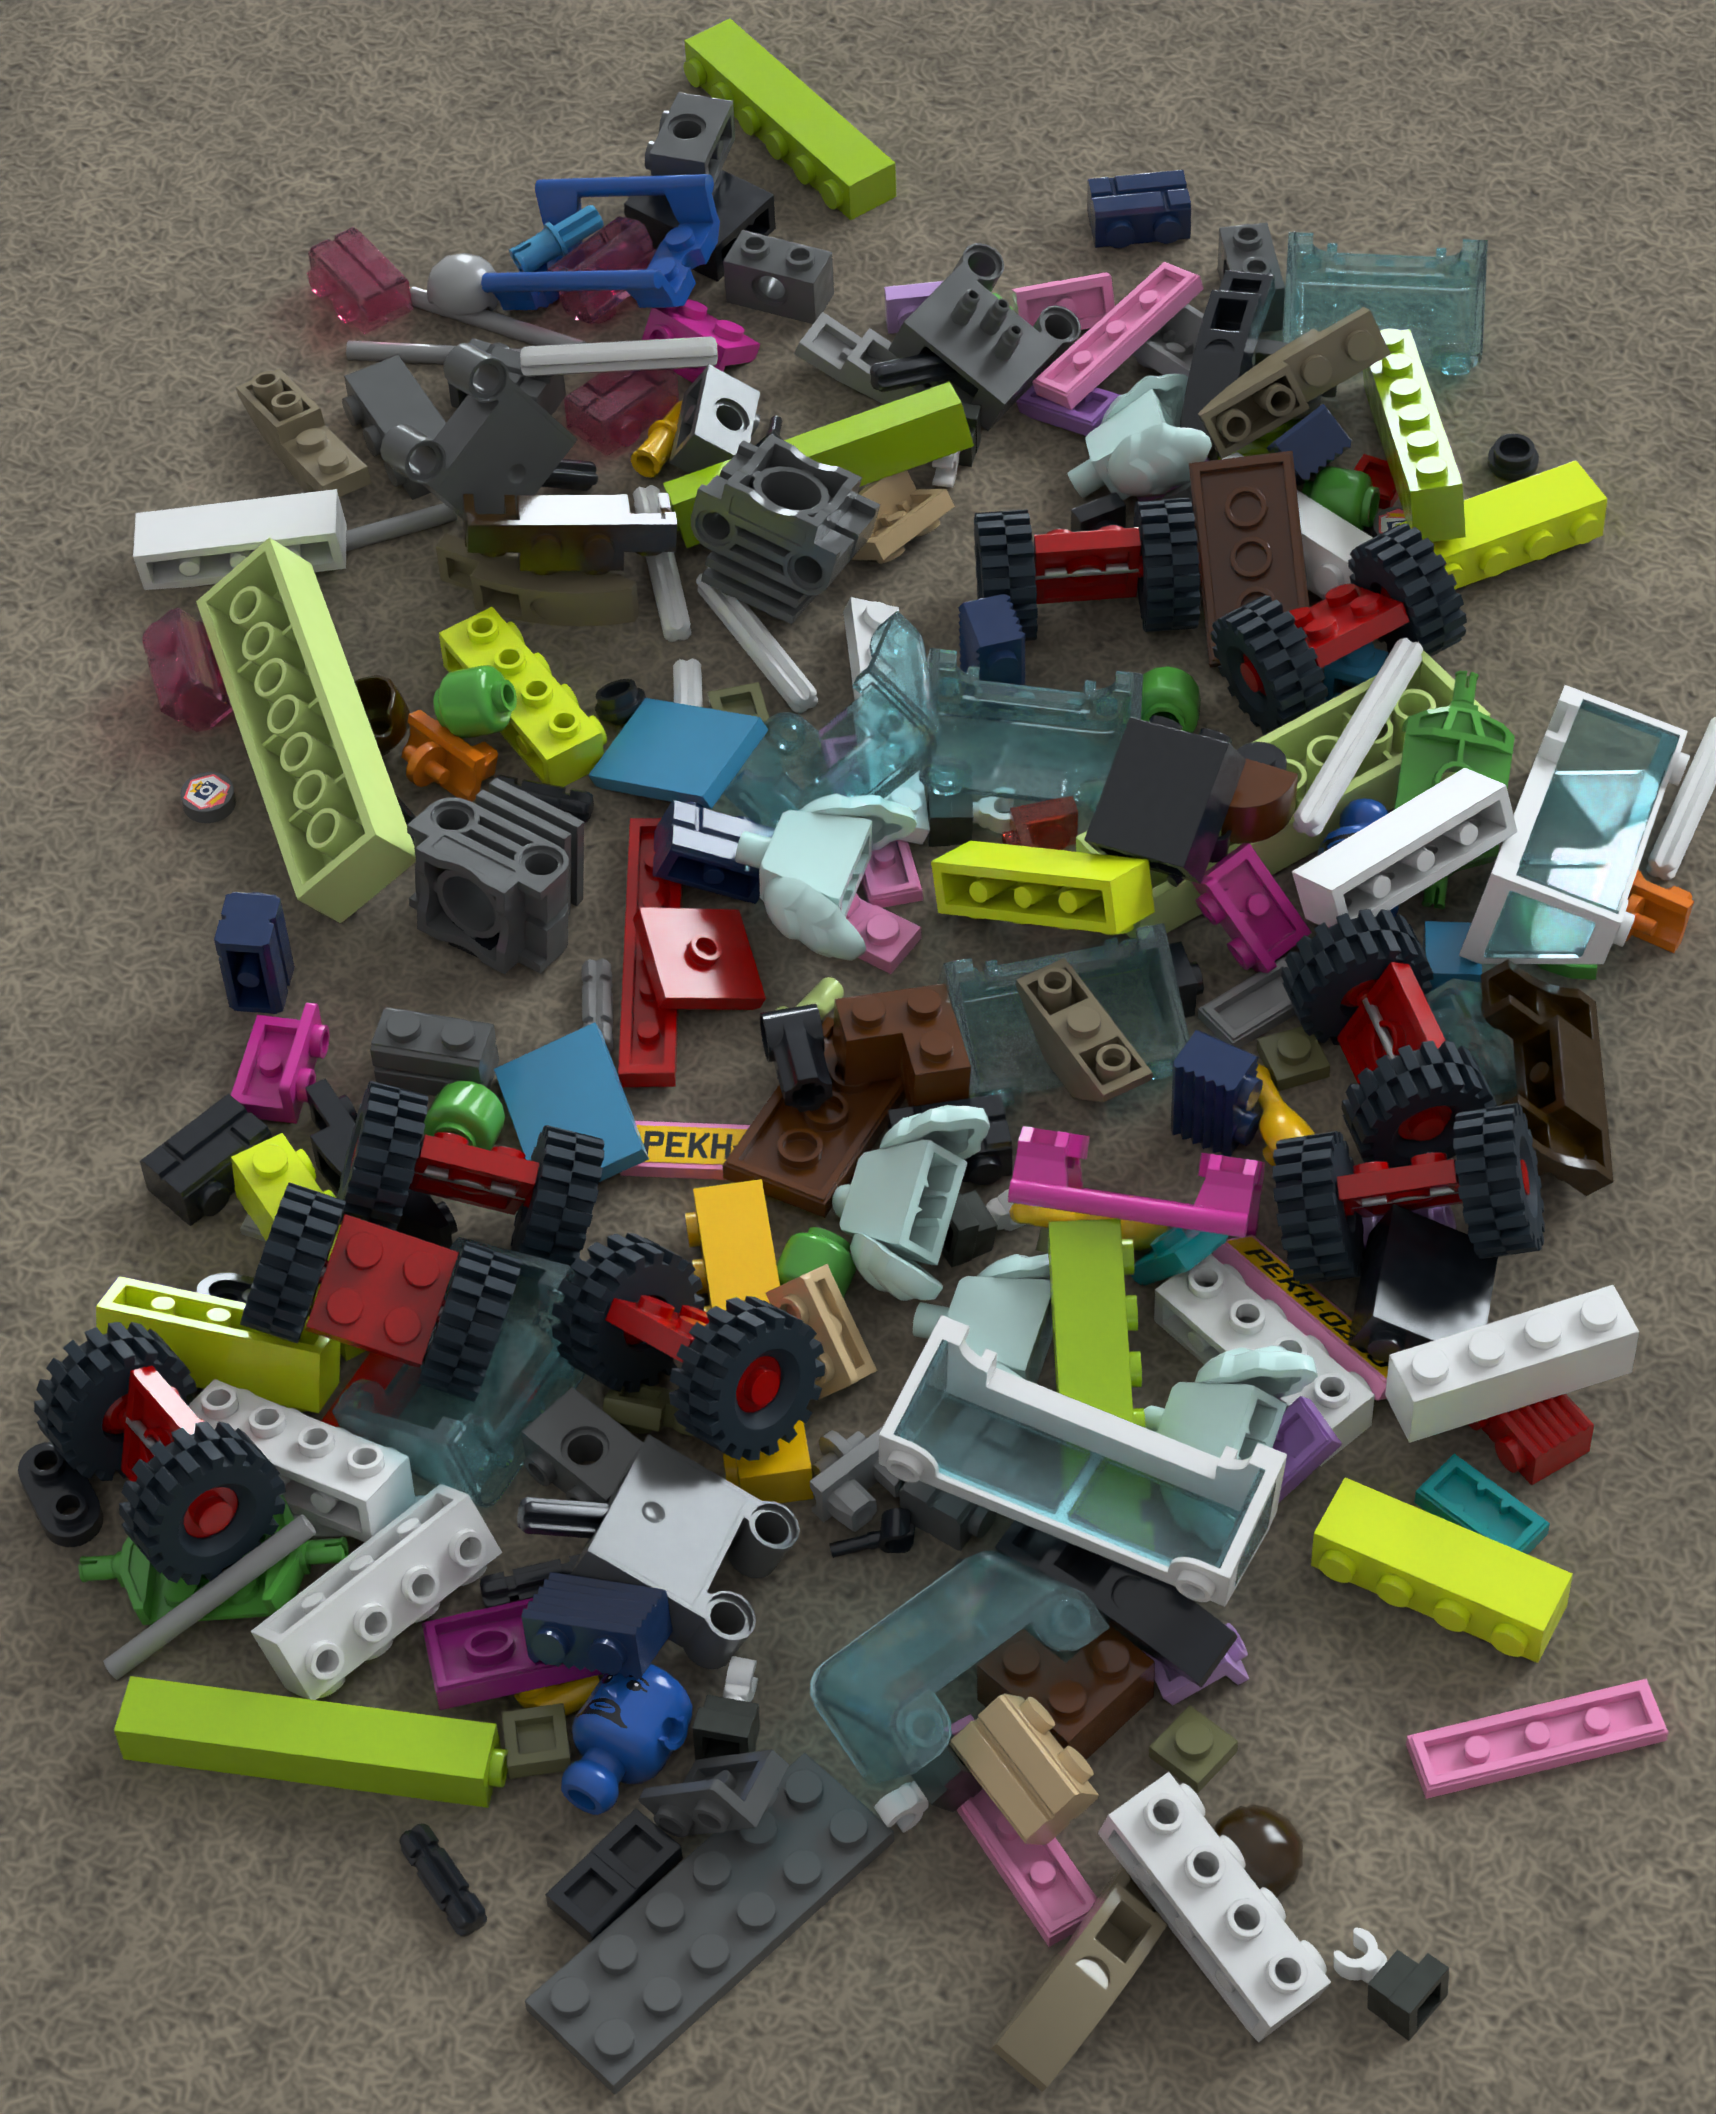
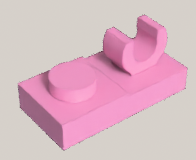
[1012,272,1115,330]
[846,893,921,974]

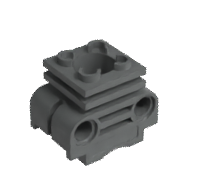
[691,434,881,625]
[407,778,584,974]

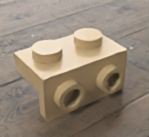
[852,470,955,564]
[766,1264,877,1401]

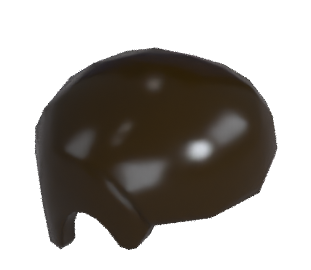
[355,674,410,756]
[1213,1804,1303,1898]

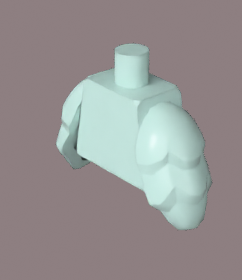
[1067,373,1212,500]
[735,793,917,961]
[832,1105,990,1301]
[913,1254,1053,1433]
[1144,1346,1318,1552]

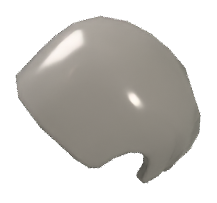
[427,253,498,316]

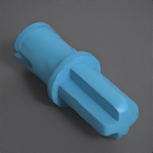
[509,205,604,272]

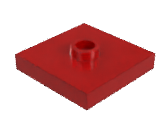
[633,907,766,1010]

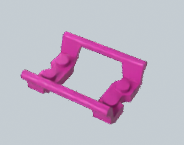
[1008,1126,1265,1238]

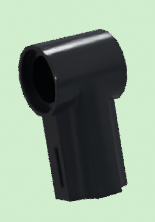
[759,1004,833,1112]

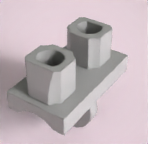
[810,1426,906,1532]

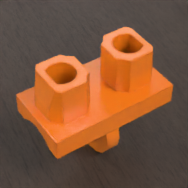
[401,710,498,802]
[1588,866,1694,953]

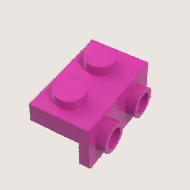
[642,299,760,383]
[1191,843,1312,973]
[231,1002,330,1124]

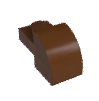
[1221,758,1298,844]

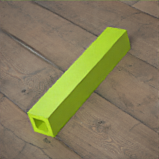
[663,382,974,548]
[114,1676,508,1808]

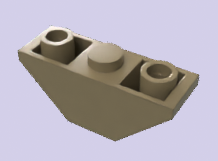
[1016,958,1153,1102]

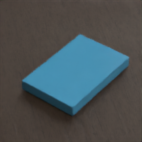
[588,698,768,809]
[494,1022,649,1182]

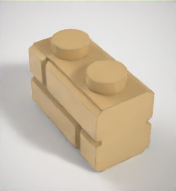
[949,1693,1099,1845]

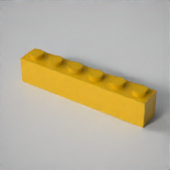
[684,1179,814,1503]

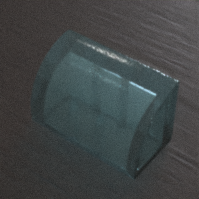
[1424,978,1517,1097]

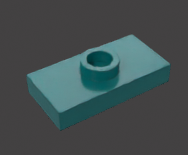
[1131,1227,1229,1286]
[1414,1453,1550,1554]

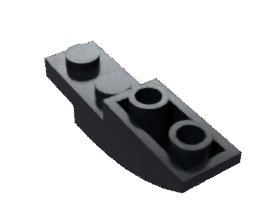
[1180,270,1276,436]
[305,1078,458,1250]
[995,1498,1238,1688]

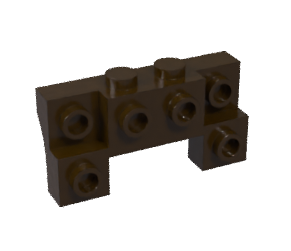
[463,493,677,575]
[1481,959,1614,1196]

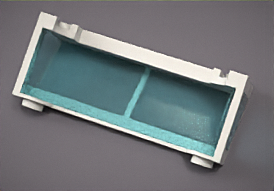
[1459,685,1690,964]
[879,1315,1287,1607]

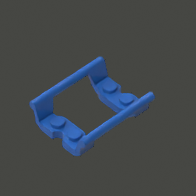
[481,174,720,310]

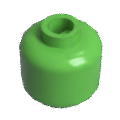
[1302,466,1380,531]
[434,665,517,739]
[1130,666,1201,733]
[424,1081,505,1151]
[777,1227,856,1298]

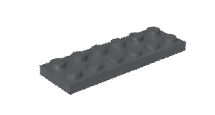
[525,1753,894,2095]

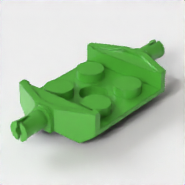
[1394,671,1515,909]
[79,1495,349,1625]

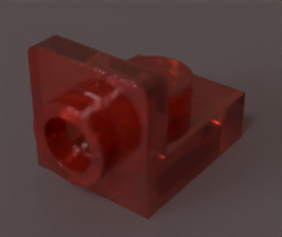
[1002,795,1078,850]

